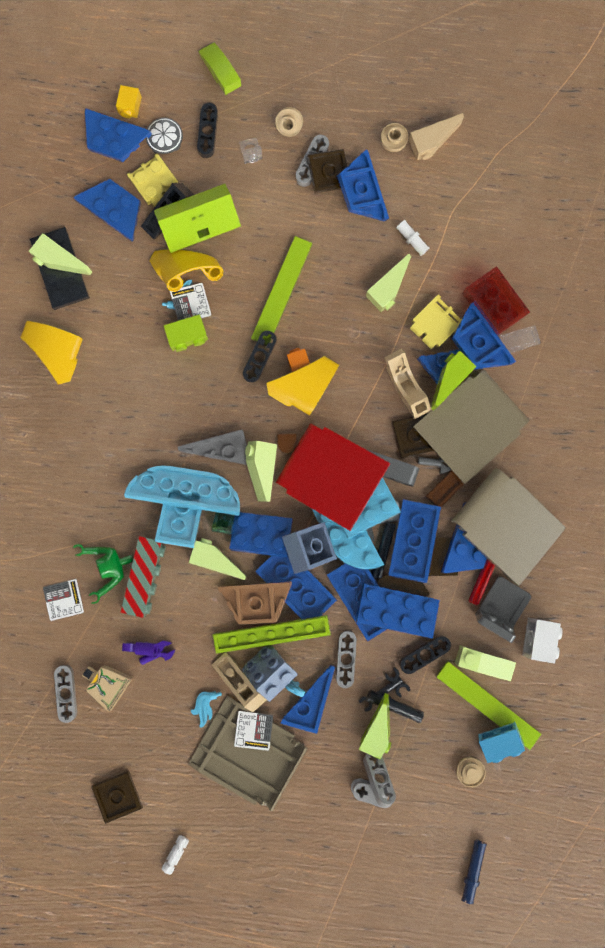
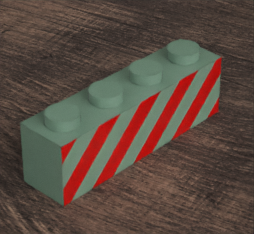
[120,536,166,618]

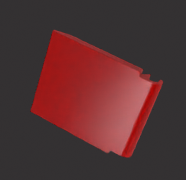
[275,423,391,531]

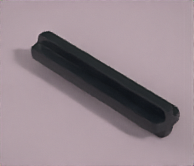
[372,522,396,579]

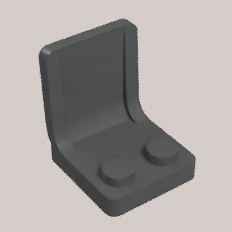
[475,576,531,643]

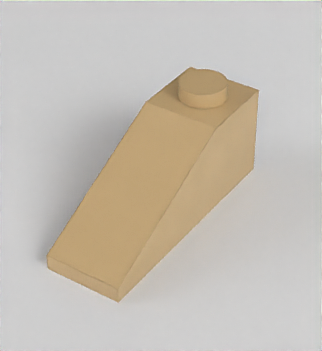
[408,113,464,160]
[212,652,267,712]

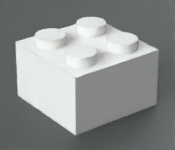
[522,617,562,664]

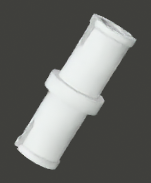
[396,220,430,256]

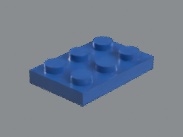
[229,512,293,557]

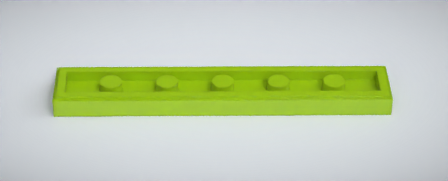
[251,236,312,346]
[213,615,331,654]
[436,661,542,750]

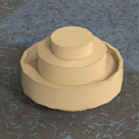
[275,107,303,137]
[381,123,408,152]
[456,757,486,787]

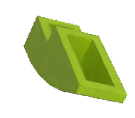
[198,42,241,95]

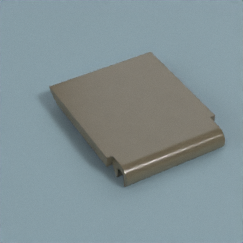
[413,370,530,484]
[451,468,566,586]
[188,695,308,811]

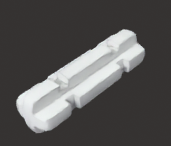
[162,835,189,875]

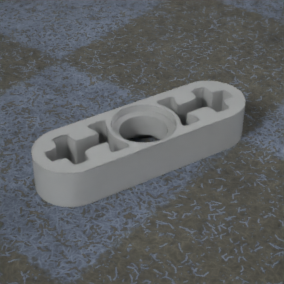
[296,135,329,187]
[336,631,357,688]
[54,665,77,723]
[363,754,396,808]

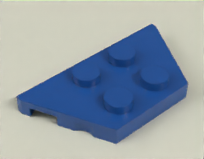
[85,109,152,162]
[337,150,389,221]
[74,179,141,242]
[452,303,516,370]
[441,502,487,573]

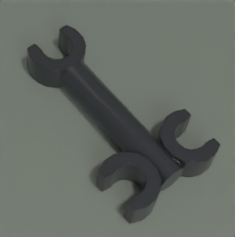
[358,667,410,712]

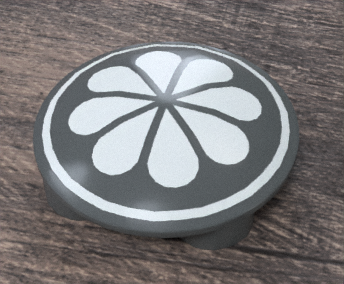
[146,118,183,154]

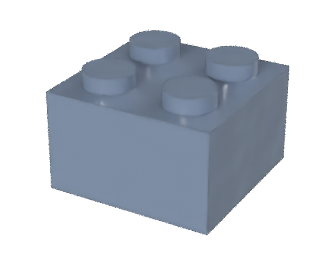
[282,522,337,574]

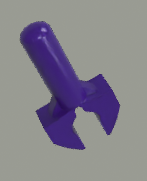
[139,640,176,665]

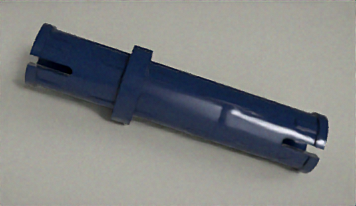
[461,840,487,904]

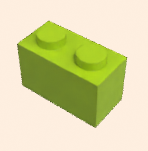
[163,314,208,352]

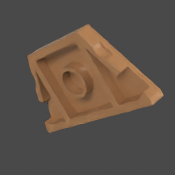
[218,581,292,624]

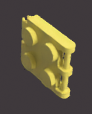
[127,154,178,207]
[410,294,462,349]

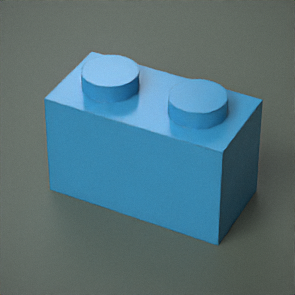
[478,722,525,763]

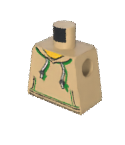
[82,665,133,712]

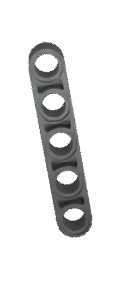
[366,449,420,487]

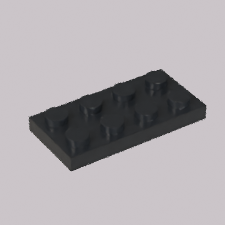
[30,227,90,310]

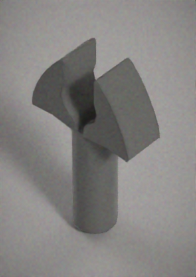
[418,457,451,474]

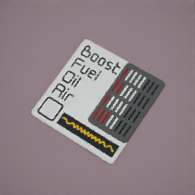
[170,283,211,321]
[43,579,84,621]
[234,711,273,751]

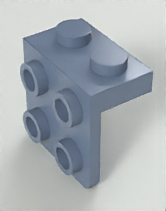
[242,645,298,702]

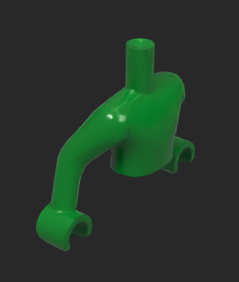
[72,544,133,604]

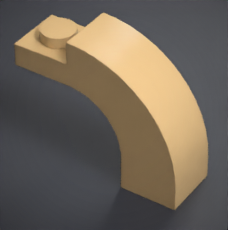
[384,348,432,419]

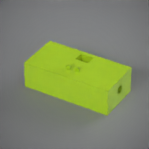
[154,184,241,253]

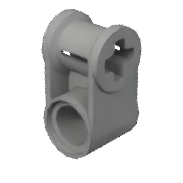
[351,778,388,808]

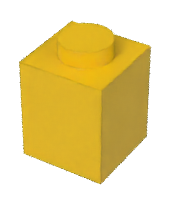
[116,85,142,118]

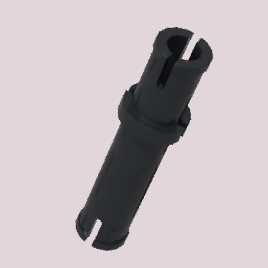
[366,690,424,723]

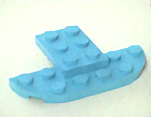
[124,466,240,548]
[312,477,401,570]

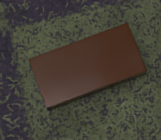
[425,470,464,507]

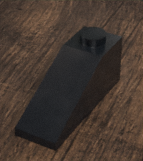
[141,183,194,239]

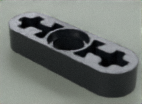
[197,103,218,158]
[243,331,277,382]
[399,636,451,674]

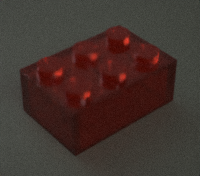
[462,266,530,337]

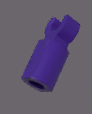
[122,642,158,656]

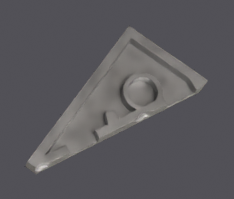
[178,429,247,465]

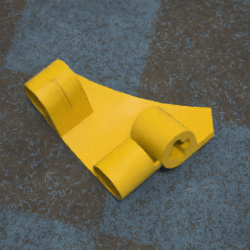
[149,250,223,292]
[20,321,83,385]
[267,356,339,416]

